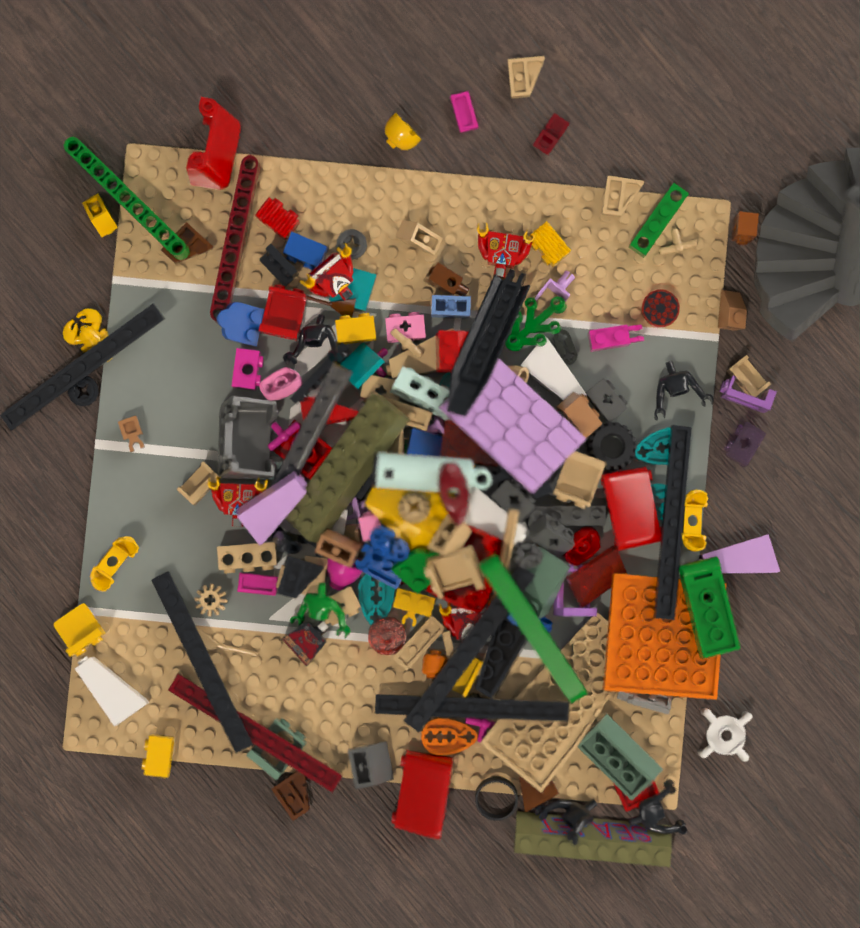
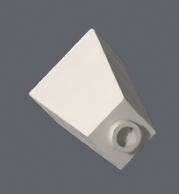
[520,337,586,402]
[464,486,527,544]
[75,656,149,726]

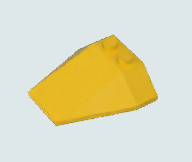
[364,487,456,551]

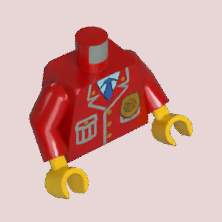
[477,223,536,278]
[208,476,268,527]

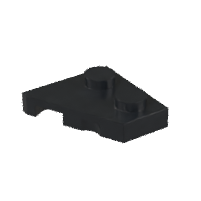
[277,556,324,599]

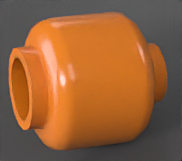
[422,650,448,679]

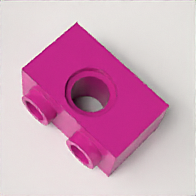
[231,348,264,391]

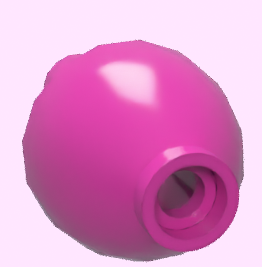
[327,558,363,591]

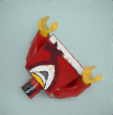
[300,243,354,301]
[439,601,491,639]

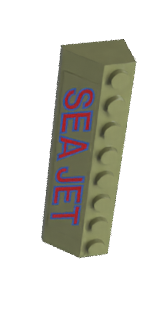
[513,811,672,867]

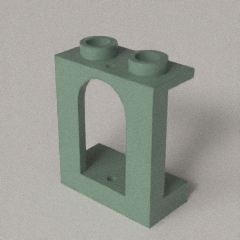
[246,718,307,780]

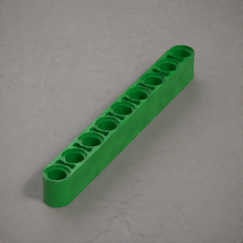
[64,137,190,260]
[478,554,588,704]

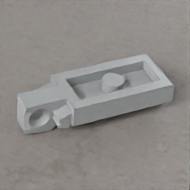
[617,692,672,715]

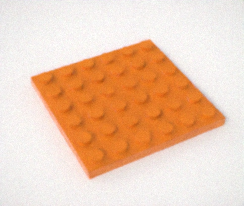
[603,573,726,700]

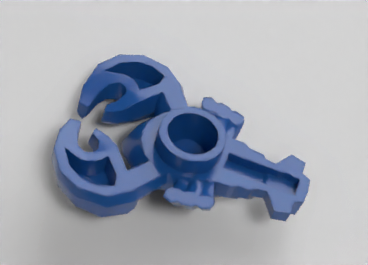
[355,526,409,572]

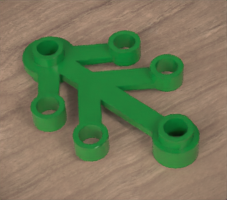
[505,297,567,351]

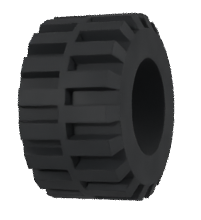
[587,422,637,471]

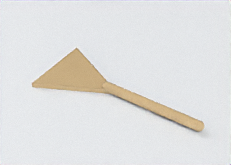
[197,627,258,656]

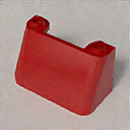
[186,97,241,190]
[600,466,662,551]
[426,523,503,613]
[391,750,452,840]

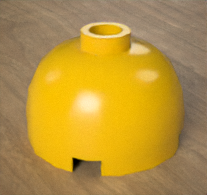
[385,112,422,150]

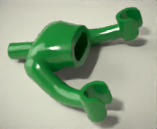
[290,582,351,638]

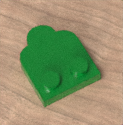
[391,548,440,594]

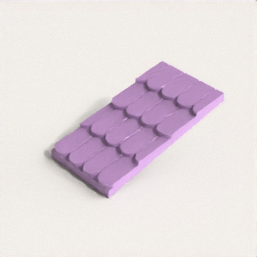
[438,359,586,493]

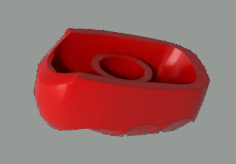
[563,526,601,566]

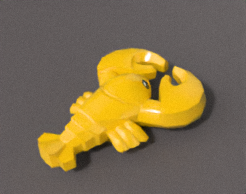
[63,308,112,362]

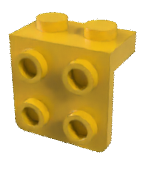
[54,603,106,657]

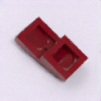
[533,113,571,156]

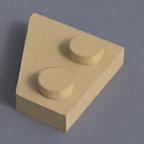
[508,56,544,98]
[602,176,644,217]

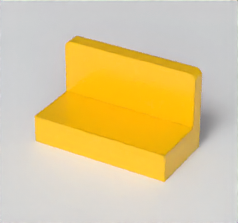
[452,658,483,697]

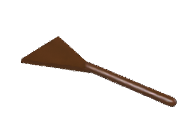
[307,296,356,318]

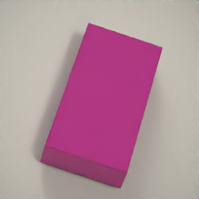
[450,91,478,133]
[237,573,278,596]

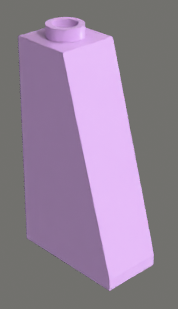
[237,471,307,546]
[698,534,780,573]

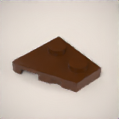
[161,222,214,264]
[272,771,310,821]

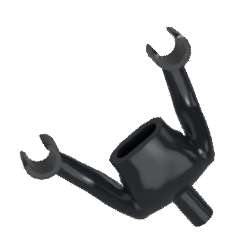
[283,314,342,365]
[654,361,714,420]
[272,525,327,558]
[628,779,688,835]
[535,800,597,846]

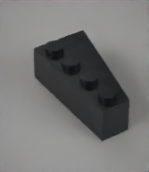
[475,616,528,699]

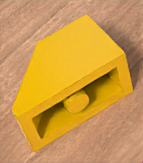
[82,194,118,237]

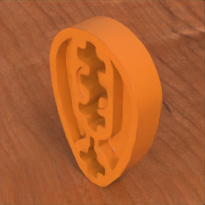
[421,718,478,755]

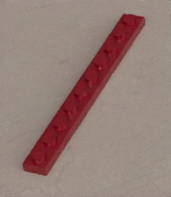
[168,674,343,793]

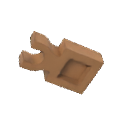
[118,416,145,452]

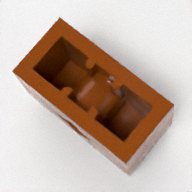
[732,211,759,245]

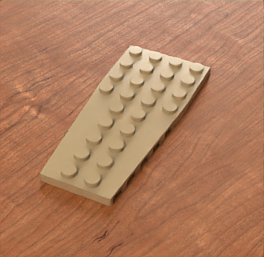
[480,613,613,792]

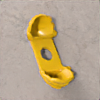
[682,489,708,552]
[90,536,139,592]

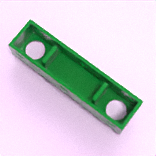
[629,183,689,258]

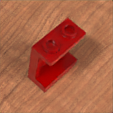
[259,284,307,341]

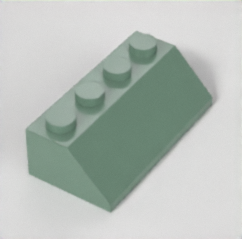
[578,714,663,801]

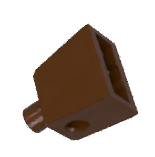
[423,262,470,296]

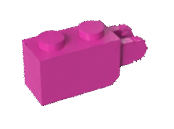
[588,324,645,352]

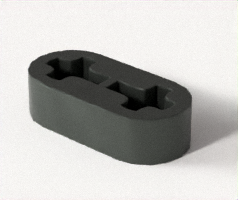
[553,329,578,365]

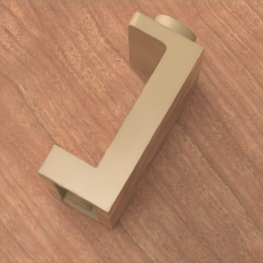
[553,451,606,509]
[424,546,484,599]

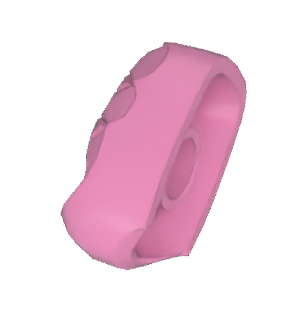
[259,367,303,401]

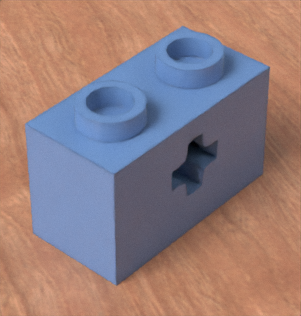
[431,295,471,319]

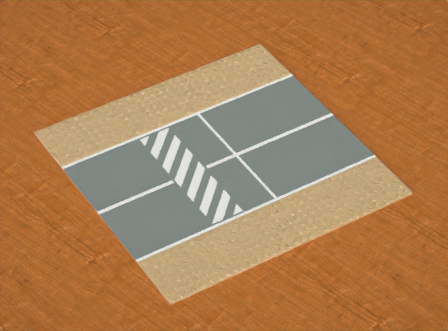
[63,143,731,810]

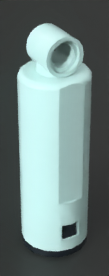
[372,452,492,494]

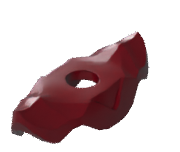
[437,462,470,526]

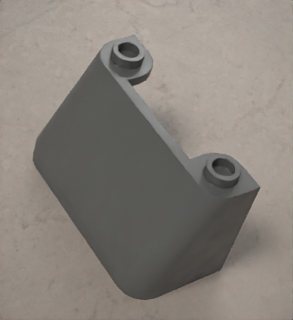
[218,396,278,478]

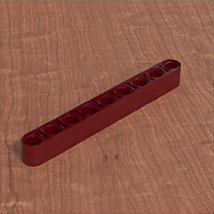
[210,155,260,323]

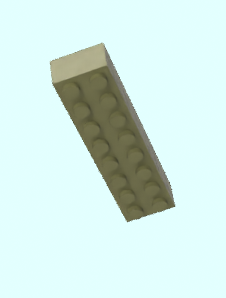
[285,393,410,543]

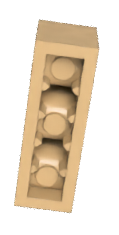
[217,542,278,574]

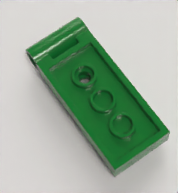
[679,556,740,659]

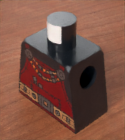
[282,620,330,666]

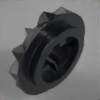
[68,376,99,407]

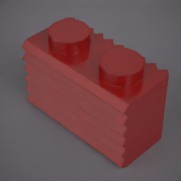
[255,197,300,241]

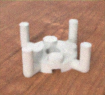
[698,708,752,762]

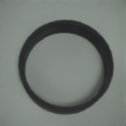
[475,776,518,821]

